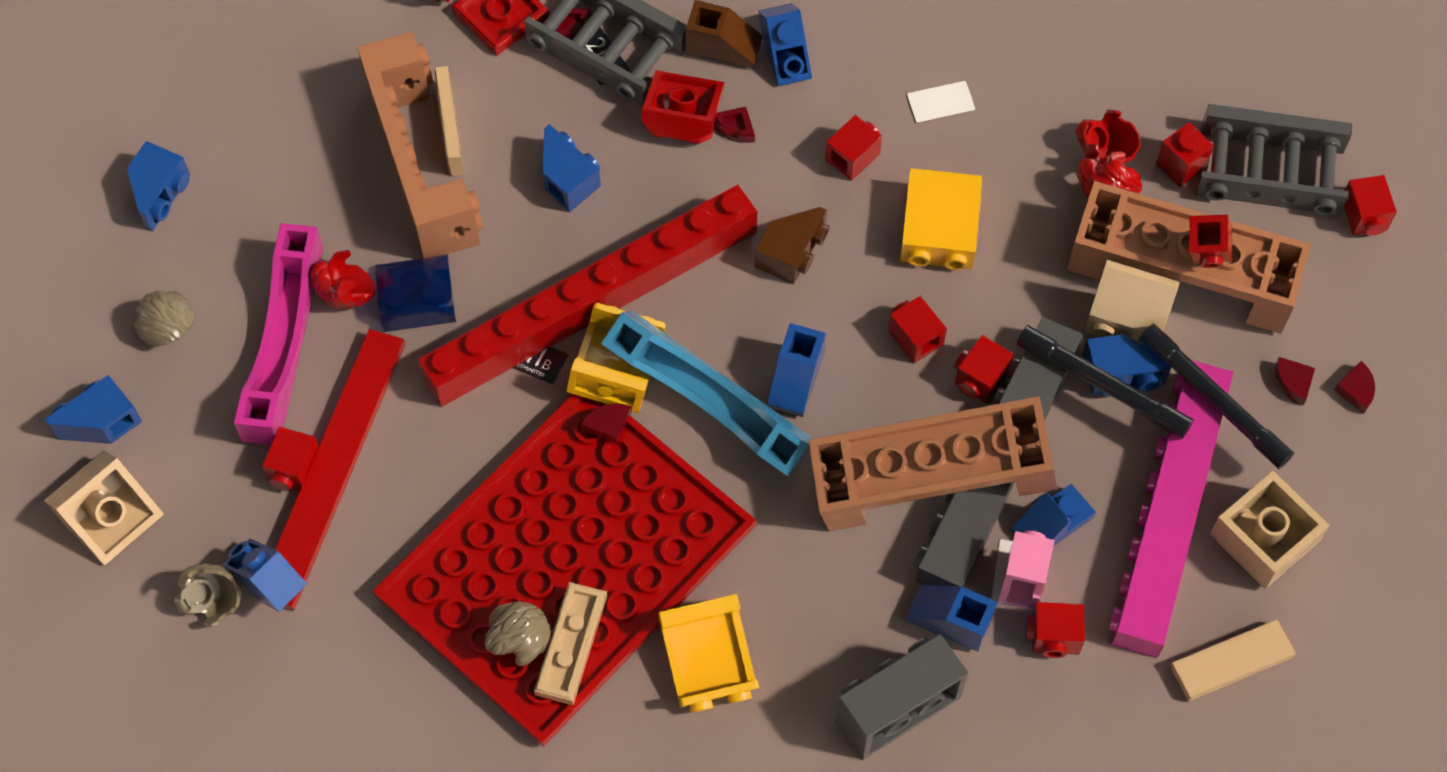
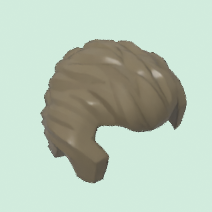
[134,290,196,348]
[173,563,242,627]
[484,601,552,666]

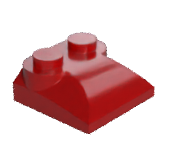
[641,70,725,144]

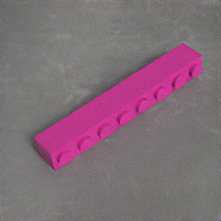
[1108,360,1234,658]

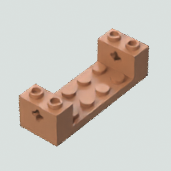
[357,31,484,261]
[1067,181,1311,334]
[809,396,1058,531]

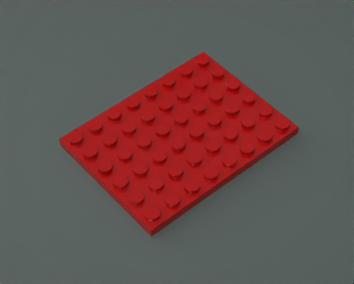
[373,394,756,748]

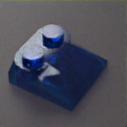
[375,254,456,332]

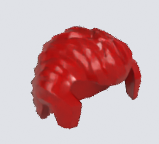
[1074,110,1141,165]
[1076,151,1142,198]
[310,250,376,309]

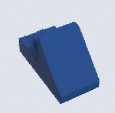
[1010,483,1096,546]

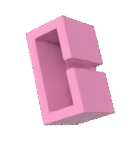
[998,531,1055,610]

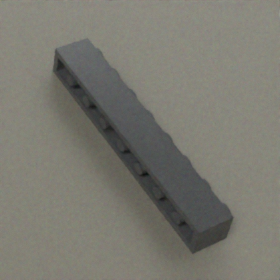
[913,317,1083,588]

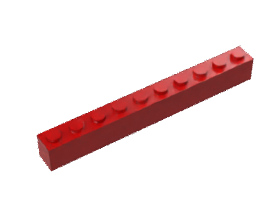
[418,184,758,407]

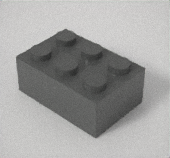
[836,634,968,760]

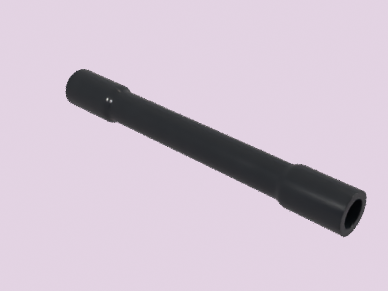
[1139,323,1295,470]
[1016,325,1194,439]

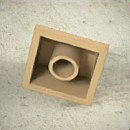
[1085,260,1180,348]
[44,450,164,566]

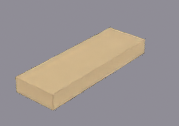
[434,66,464,176]
[534,582,607,705]
[1170,619,1296,702]

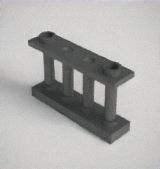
[524,0,686,105]
[1195,104,1352,216]

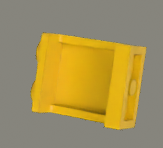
[900,168,982,271]
[566,303,666,413]
[658,594,759,713]

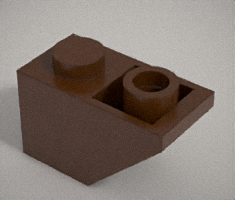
[685,0,763,68]
[755,207,830,284]

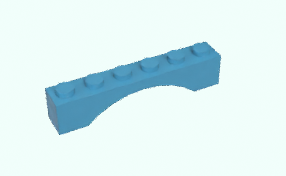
[601,310,814,476]

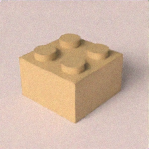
[1210,471,1330,589]

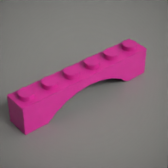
[234,223,324,445]

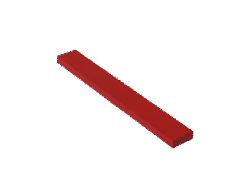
[257,329,405,611]

